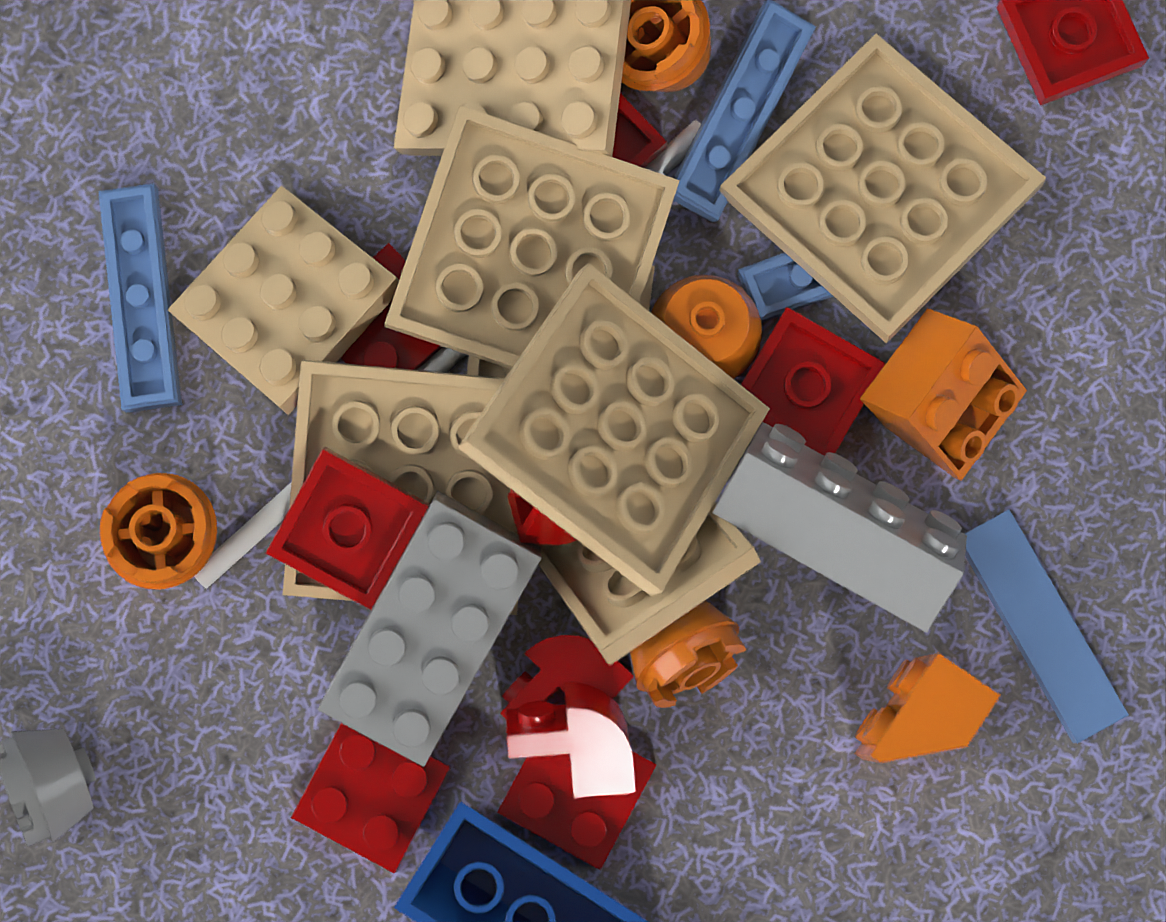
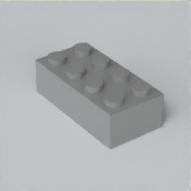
[713,422,967,633]
[317,491,541,767]

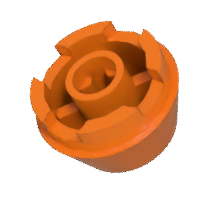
[621,0,711,92]
[651,275,762,379]
[100,473,217,590]
[630,600,746,708]

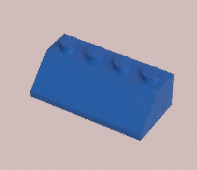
[393,801,648,922]

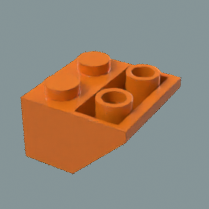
[860,308,1027,481]
[854,653,1001,763]

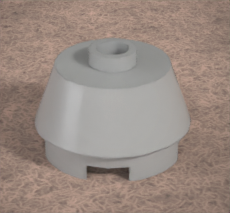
[0,728,96,847]

